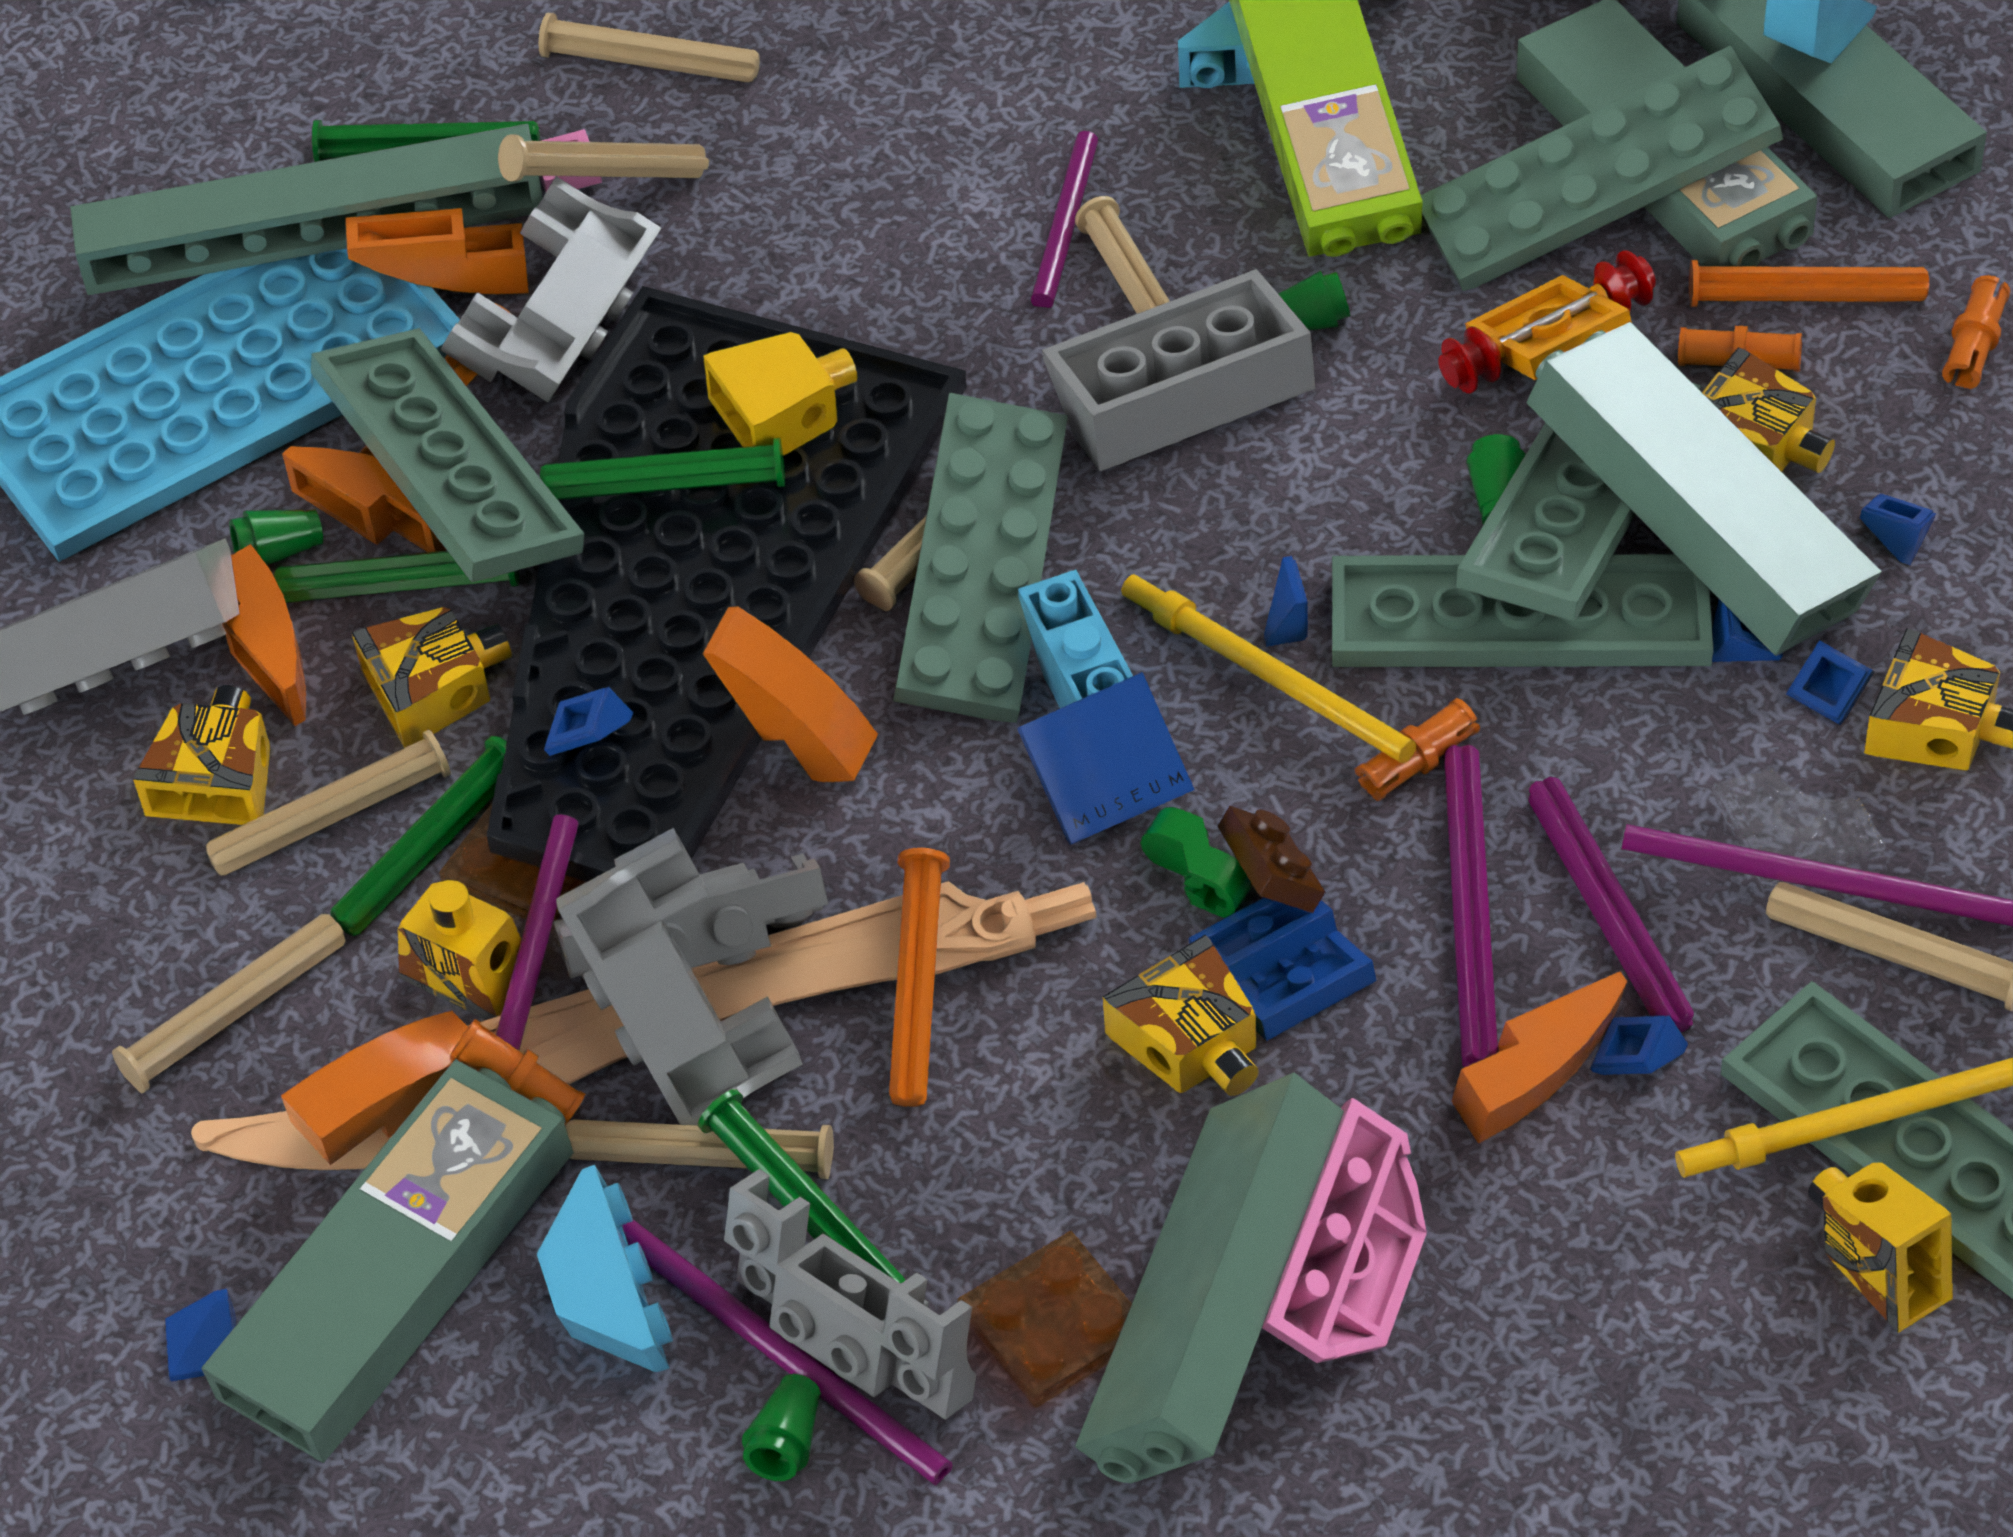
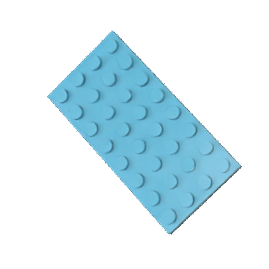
[0,248,460,562]

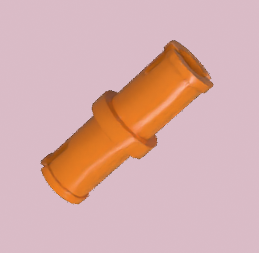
[1942,275,2010,389]
[1678,325,1802,372]
[1355,698,1480,801]
[450,1019,586,1126]

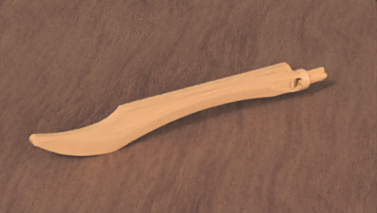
[191,881,1096,1170]

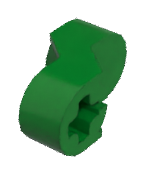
[1140,807,1252,918]

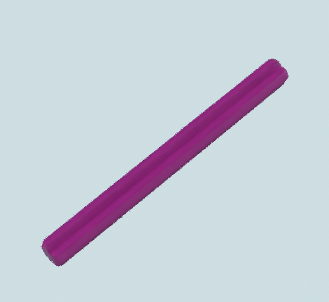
[1444,744,1498,1068]

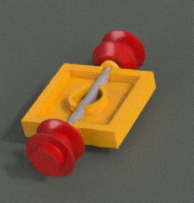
[1438,250,1656,394]

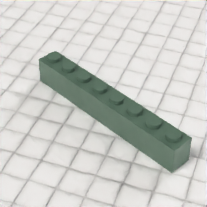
[70,124,543,295]

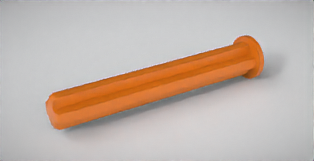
[1689,260,1929,307]
[889,848,950,1107]

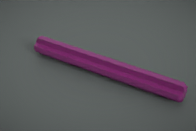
[1528,776,1694,1032]

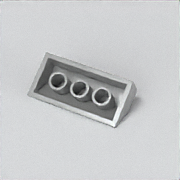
[1042,269,1316,471]
[0,538,240,715]

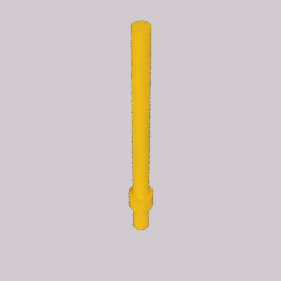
[1121,574,1416,763]
[1675,1057,2013,1178]

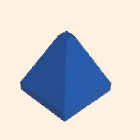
[1859,493,1936,565]
[1264,556,1308,647]
[1712,599,1783,662]
[1786,640,1875,725]
[544,687,633,756]
[1590,1016,1688,1075]
[165,1289,236,1382]

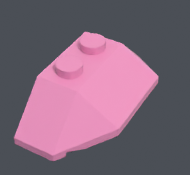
[1262,1098,1427,1363]

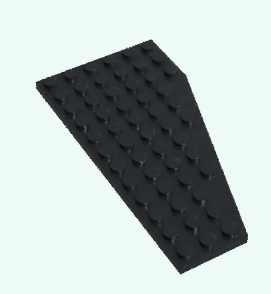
[487,286,967,882]

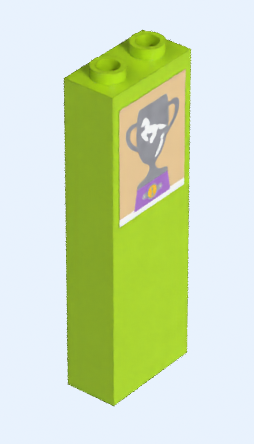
[1229,0,1423,257]

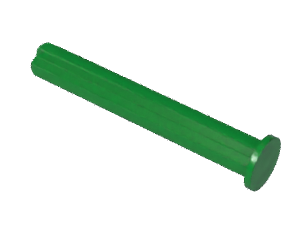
[312,120,540,162]
[540,438,785,500]
[274,550,519,603]
[330,736,507,937]
[698,1089,905,1284]

